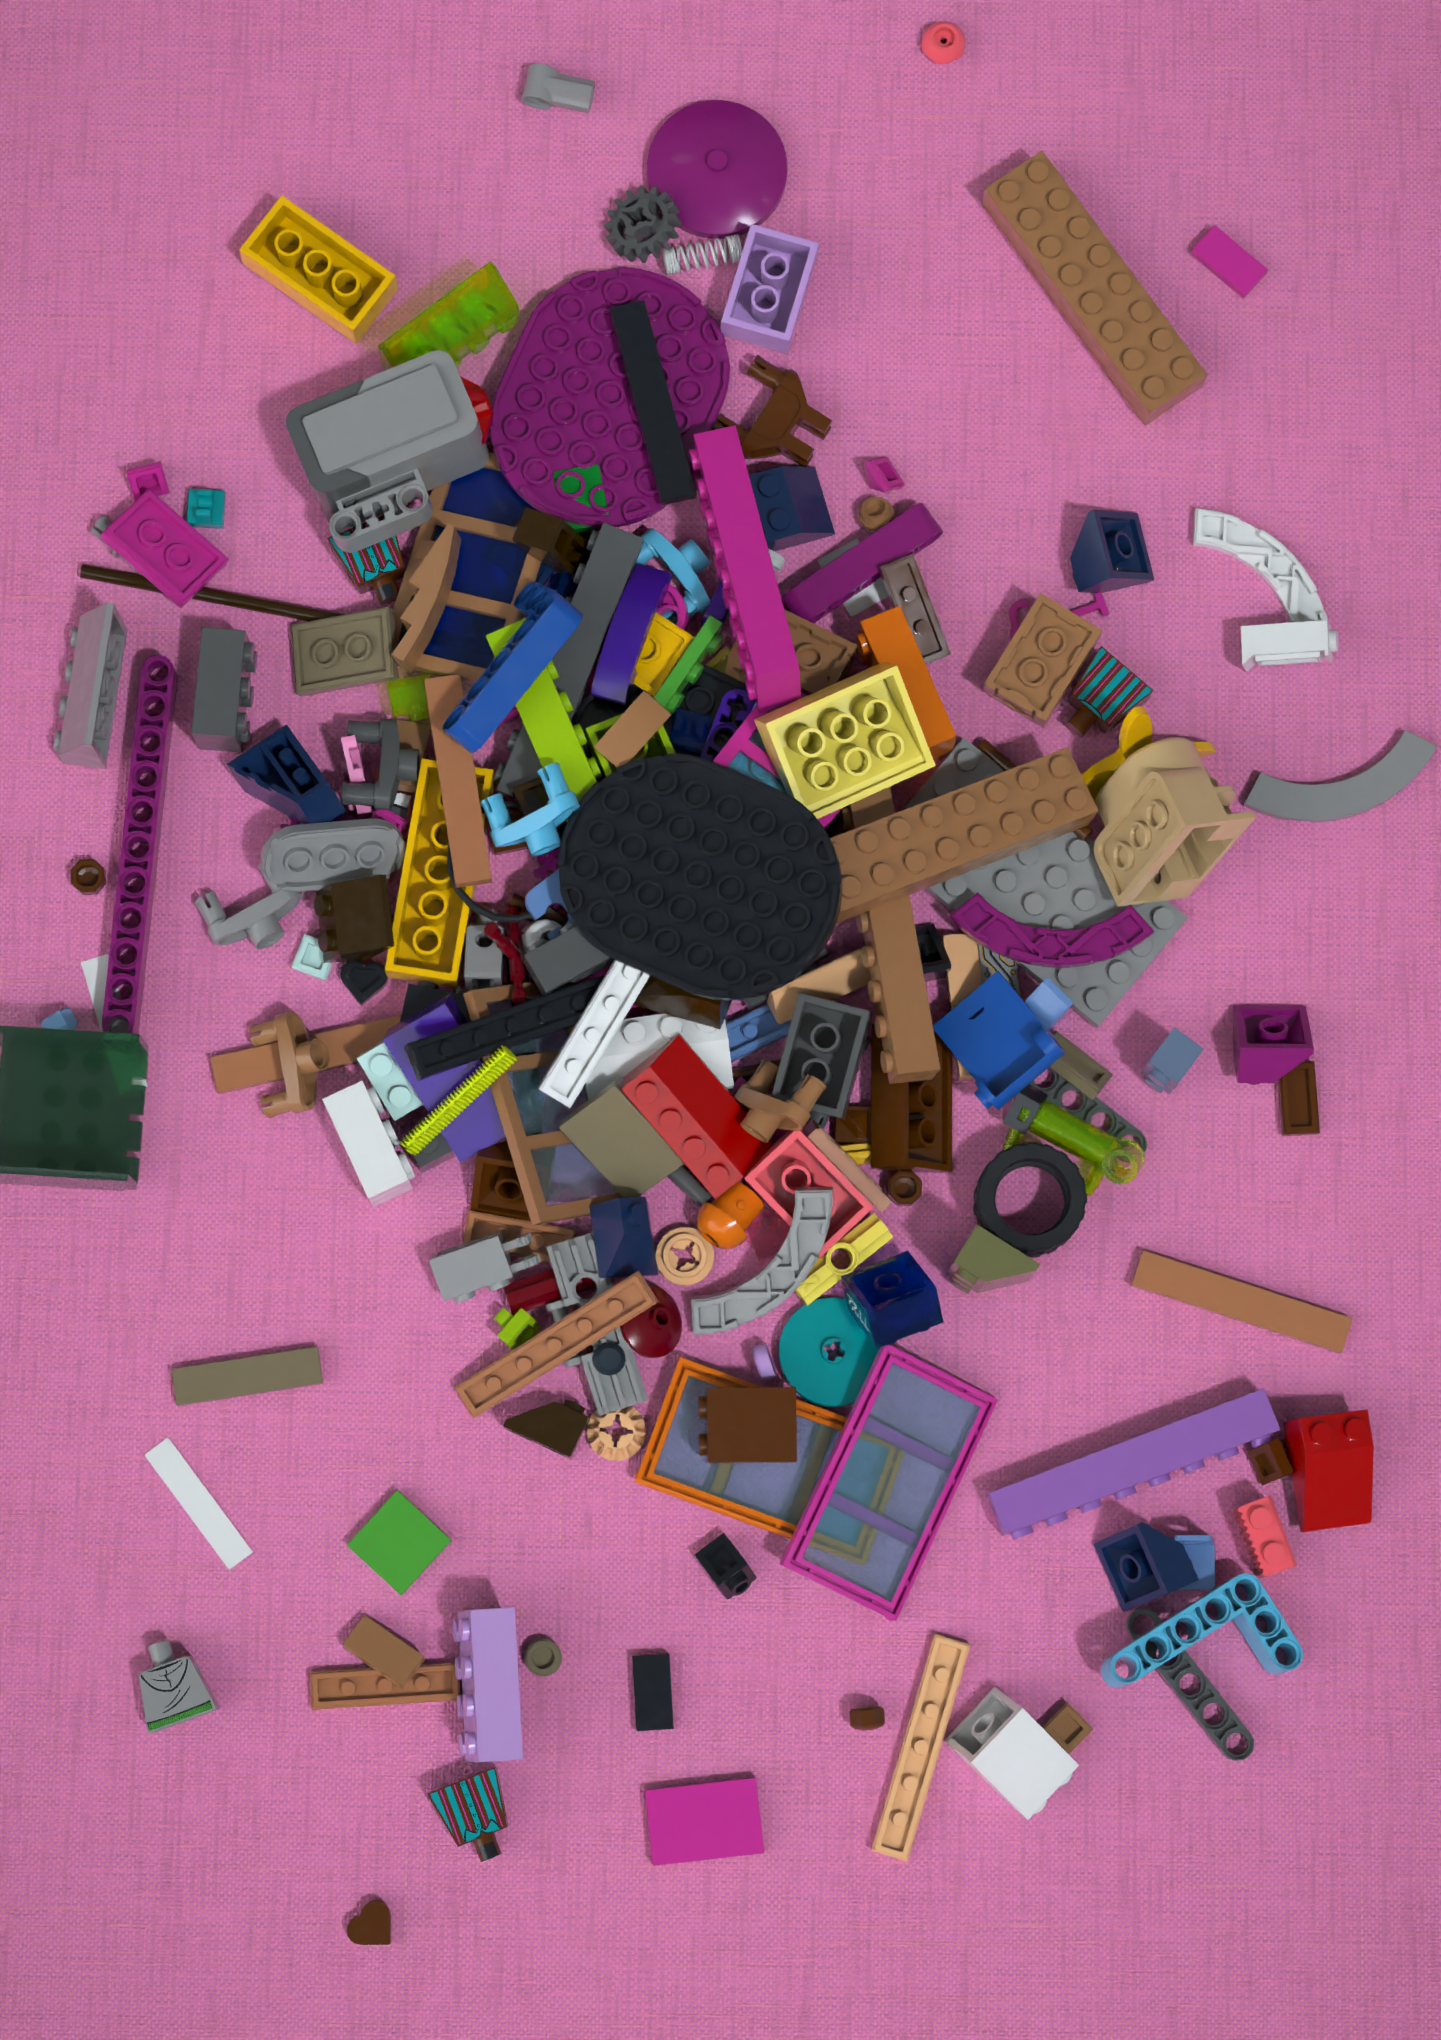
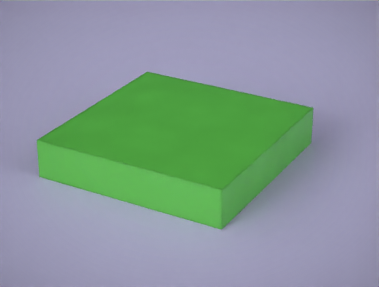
[347,1490,452,1596]

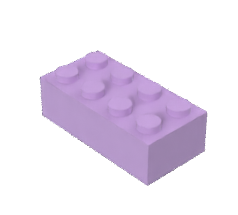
[453,1607,523,1763]

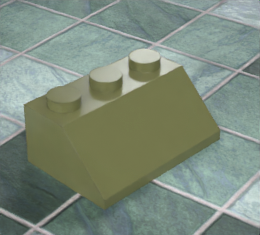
[946,1225,1040,1294]

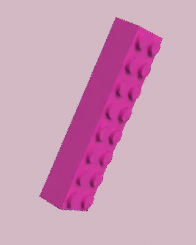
[689,425,801,713]

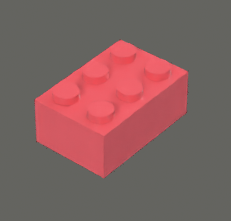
[744,1129,874,1258]

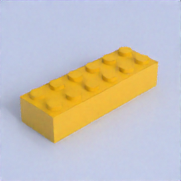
[385,758,494,988]

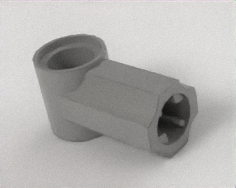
[521,64,595,113]

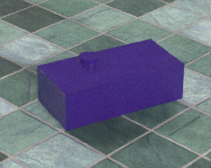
[383,994,527,1163]

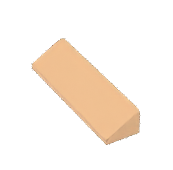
[941,934,982,1081]
[767,947,871,1024]

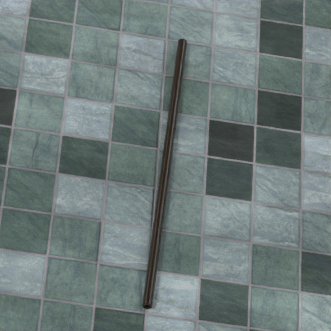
[80,564,494,657]

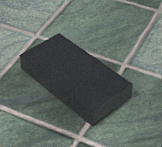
[632,1654,674,1731]

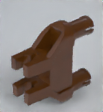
[712,355,832,467]

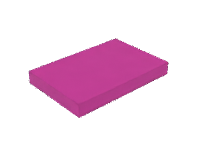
[100,489,229,608]
[645,1777,764,1866]

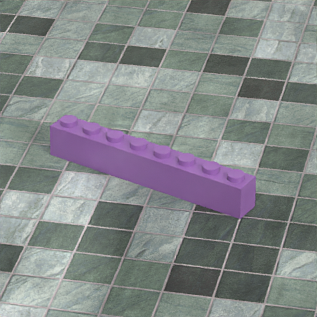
[986,1388,1281,1540]

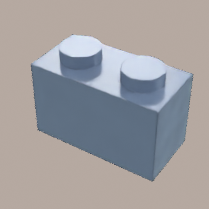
[1140,1027,1204,1094]

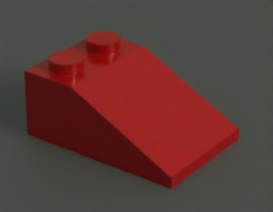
[1283,1409,1374,1533]

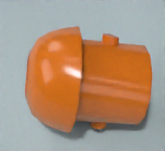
[697,1182,764,1250]

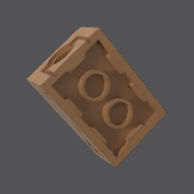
[983,593,1102,728]
[725,609,857,696]

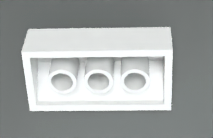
[586,1013,734,1100]

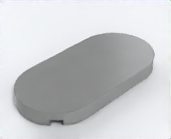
[260,819,406,892]

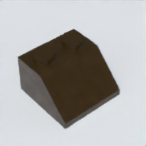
[314,875,394,963]

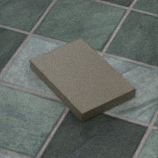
[291,607,399,697]
[558,1080,685,1198]

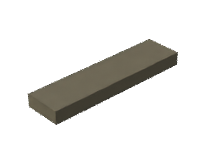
[171,1347,324,1406]

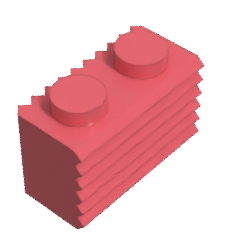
[1232,1495,1297,1578]

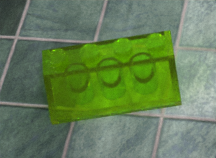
[378,261,520,371]

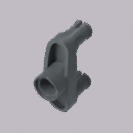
[342,718,419,810]

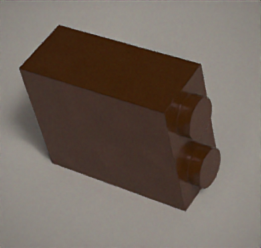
[698,1387,797,1464]

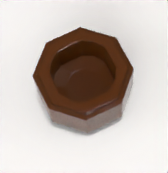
[70,859,106,895]
[887,1170,922,1206]
[849,1707,885,1731]

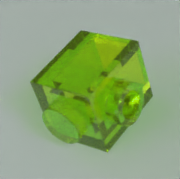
[387,674,430,722]

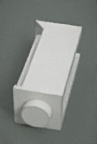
[1241,620,1339,672]

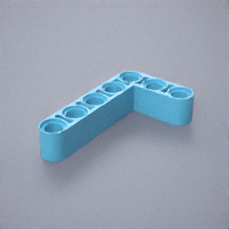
[1101,1573,1303,1688]

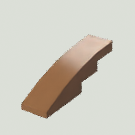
[391,523,461,673]

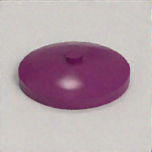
[647,100,787,239]

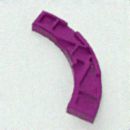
[949,892,1155,968]

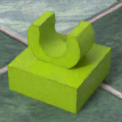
[493,1308,542,1350]

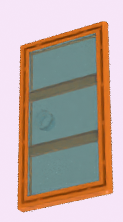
[634,1357,904,1566]

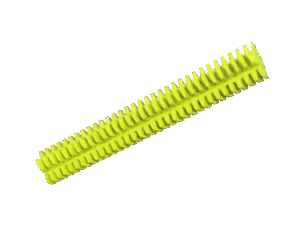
[400,1045,517,1156]

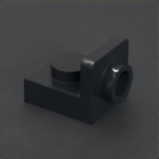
[694,1533,757,1599]

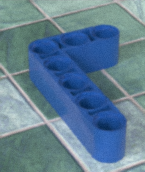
[442,581,583,753]

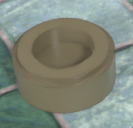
[525,1639,562,1676]

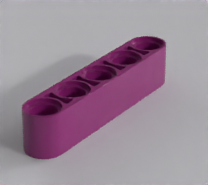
[781,503,943,623]

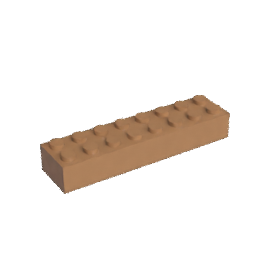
[982,151,1207,426]
[831,747,1099,923]

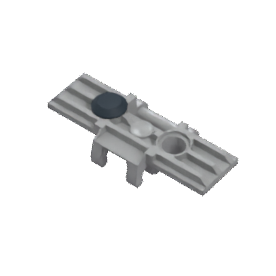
[546,1232,648,1416]

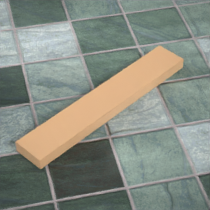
[871,1634,970,1861]

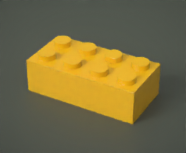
[239,195,398,344]

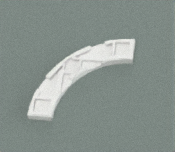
[1193,508,1328,659]

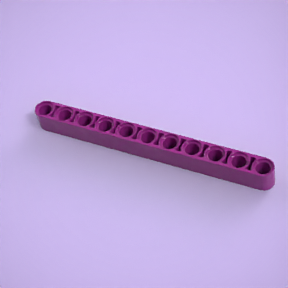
[102,655,178,1047]

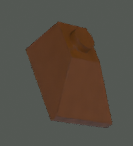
[470,1140,555,1222]

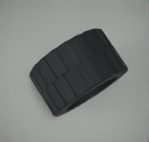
[973,1142,1087,1258]

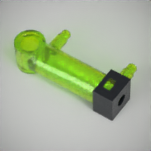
[1003,1085,1146,1195]

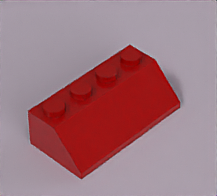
[621,1033,773,1199]

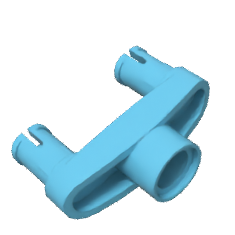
[632,528,711,625]
[480,762,580,856]

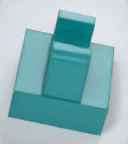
[187,489,226,529]

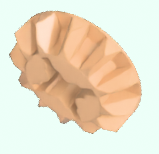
[656,1227,714,1286]
[587,1406,646,1461]

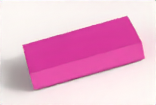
[1191,225,1268,299]

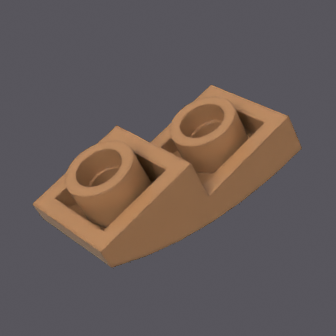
[594,690,672,768]

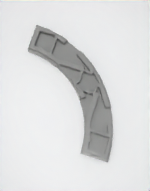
[1243,730,1437,823]
[691,1187,833,1335]

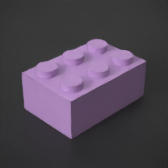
[721,224,819,354]

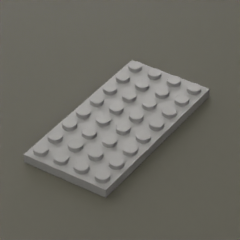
[903,738,1188,1028]

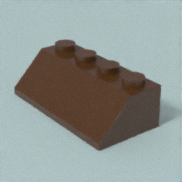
[871,1024,952,1173]

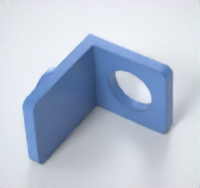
[1174,1535,1215,1590]

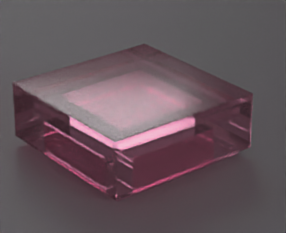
[746,1214,787,1261]

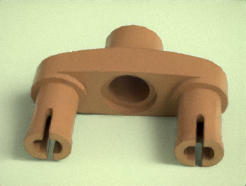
[249,1011,330,1118]
[734,1059,827,1143]

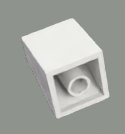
[944,1687,1079,1820]

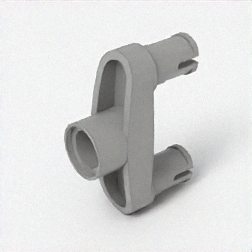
[195,864,303,949]

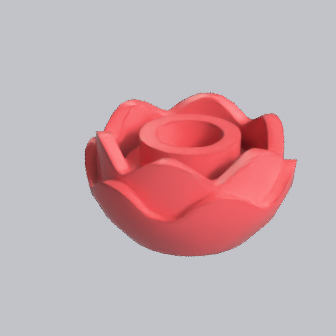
[922,21,965,64]

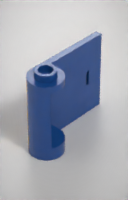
[933,971,1066,1110]

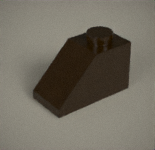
[503,1399,590,1459]

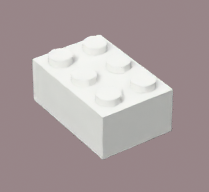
[322,1080,415,1207]

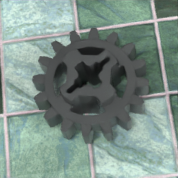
[604,186,682,263]

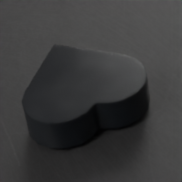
[340,960,388,1006]

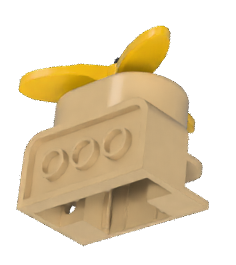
[1082,706,1256,907]

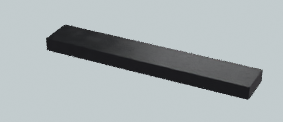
[609,301,696,505]
[404,975,605,1081]

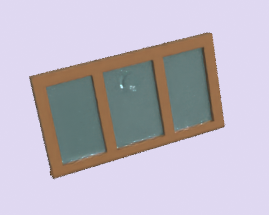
[463,982,624,1226]

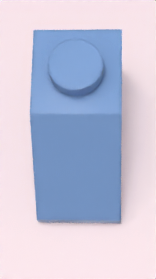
[1025,977,1073,1031]

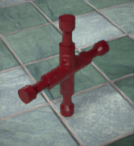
[484,907,534,1005]

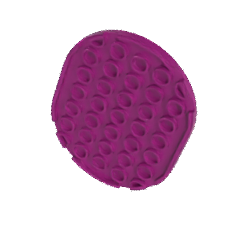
[490,267,730,529]

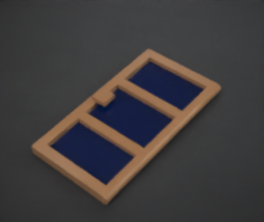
[393,452,541,684]

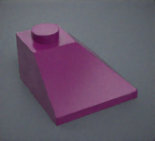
[1233,1005,1314,1085]

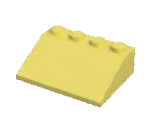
[754,662,936,819]

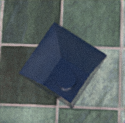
[1070,510,1154,593]
[589,1197,658,1279]
[1093,1522,1199,1612]

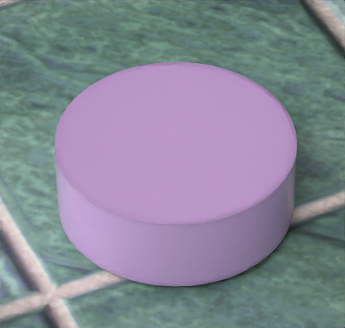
[752,1343,777,1382]

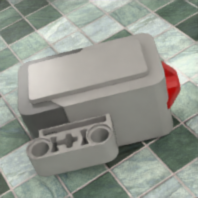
[286,350,494,553]

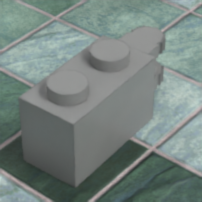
[429,1230,541,1303]

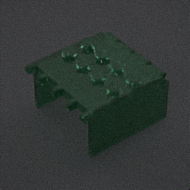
[0,1026,149,1191]

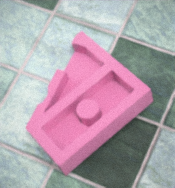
[339,735,373,819]

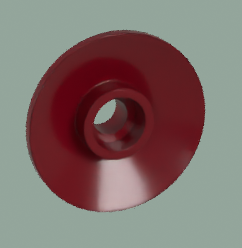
[620,1285,682,1358]

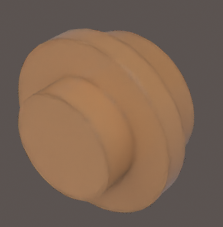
[859,497,895,531]

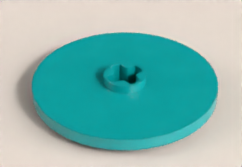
[778,1298,887,1407]

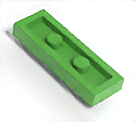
[654,615,724,714]

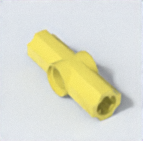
[794,1213,893,1306]

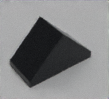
[915,923,951,982]

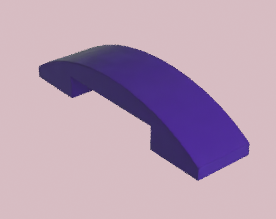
[591,564,672,705]

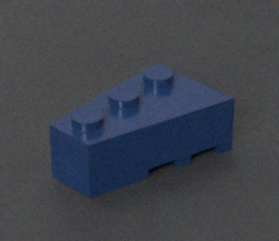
[226,724,346,824]

